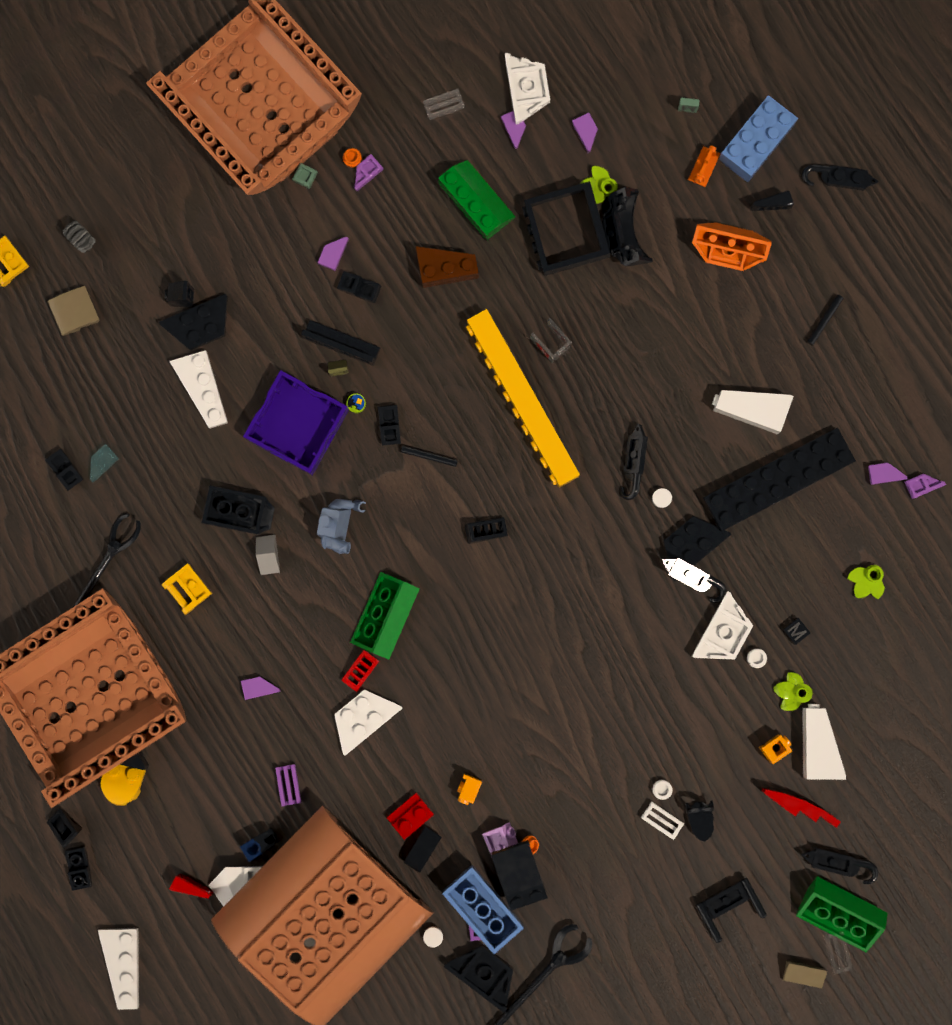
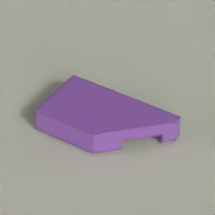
[905,474,946,499]

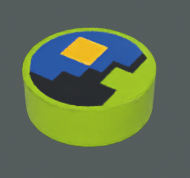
[346,394,366,413]

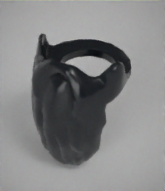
[686,800,714,842]

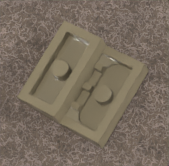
[48,286,99,336]

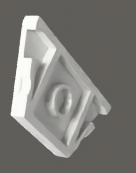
[505,53,550,124]
[692,591,753,660]
[334,690,403,756]

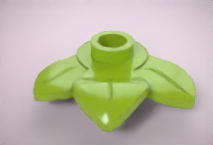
[580,166,618,204]
[847,565,885,599]
[773,672,813,711]

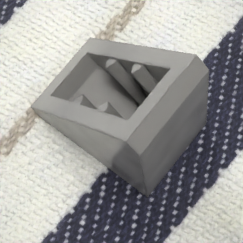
[256,535,280,575]

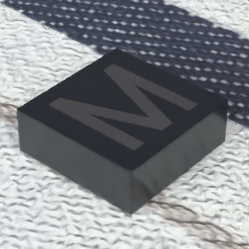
[783,618,810,645]

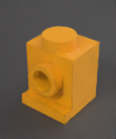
[759,734,792,764]
[457,773,482,805]

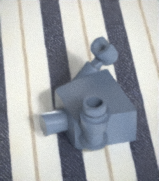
[317,499,366,554]

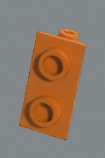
[688,145,721,187]

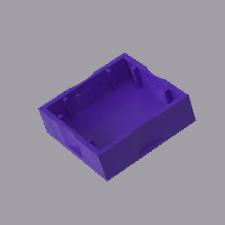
[243,370,349,476]

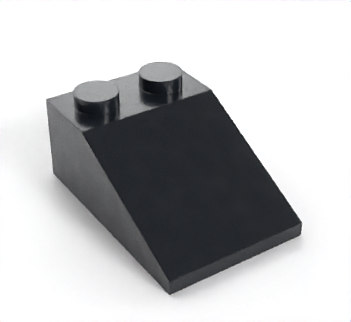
[491,840,548,911]

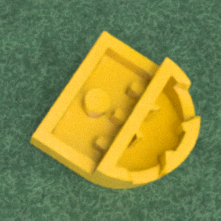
[101,764,146,806]

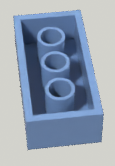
[718,95,798,182]
[442,865,524,954]

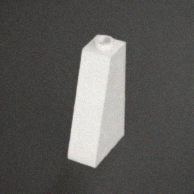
[712,390,794,434]
[802,704,846,780]

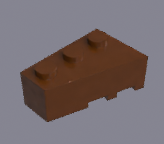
[416,246,479,288]

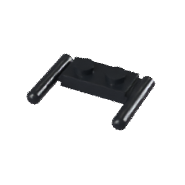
[696,877,767,943]

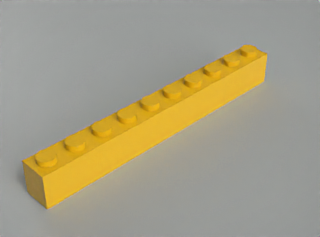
[466,309,580,488]

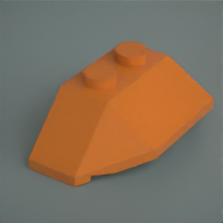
[692,222,772,271]

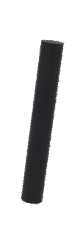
[807,294,844,346]
[401,445,458,467]

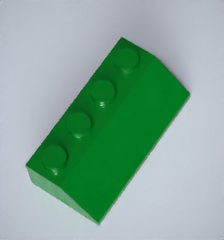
[438,160,516,241]
[350,572,420,660]
[796,876,888,953]

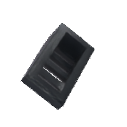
[750,191,794,211]
[465,517,508,544]

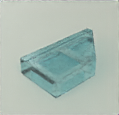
[90,444,119,483]

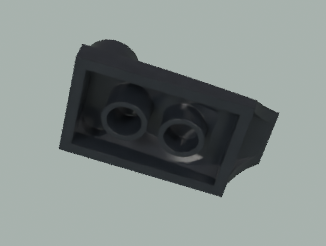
[202,485,275,535]

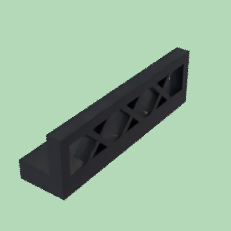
[301,320,380,366]

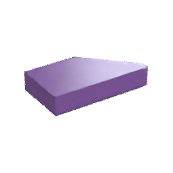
[501,111,526,149]
[572,113,597,153]
[355,154,383,191]
[318,237,349,271]
[868,463,907,485]
[241,677,281,700]

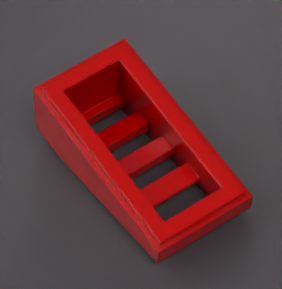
[341,650,380,692]
[169,873,213,898]

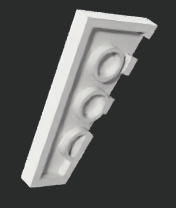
[169,350,228,428]
[98,928,139,1010]

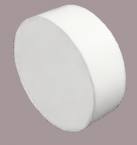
[652,488,672,508]
[747,649,767,668]
[652,780,672,800]
[423,926,443,947]

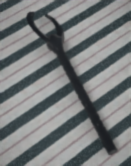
[72,512,141,608]
[493,924,592,1025]

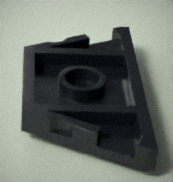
[159,294,228,351]
[663,516,732,582]
[444,945,513,1013]

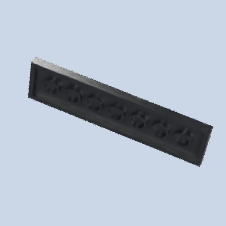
[703,428,856,532]

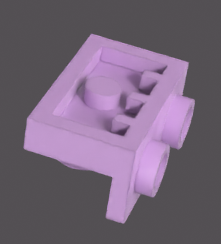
[482,822,518,857]

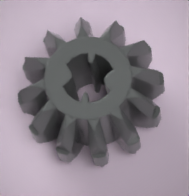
[63,220,96,253]

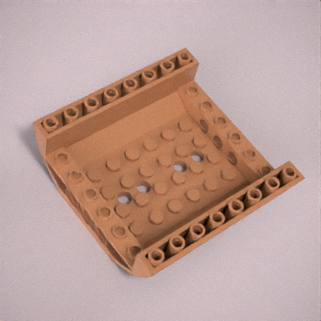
[146,0,362,195]
[0,589,186,808]
[211,805,434,1025]

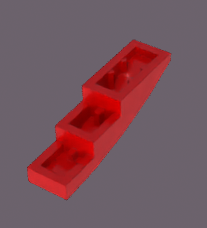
[761,788,841,828]

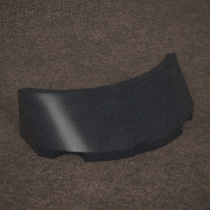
[602,187,653,267]

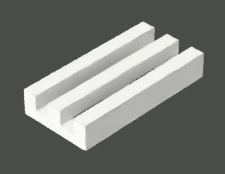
[641,801,684,840]

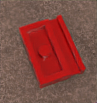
[386,792,434,840]

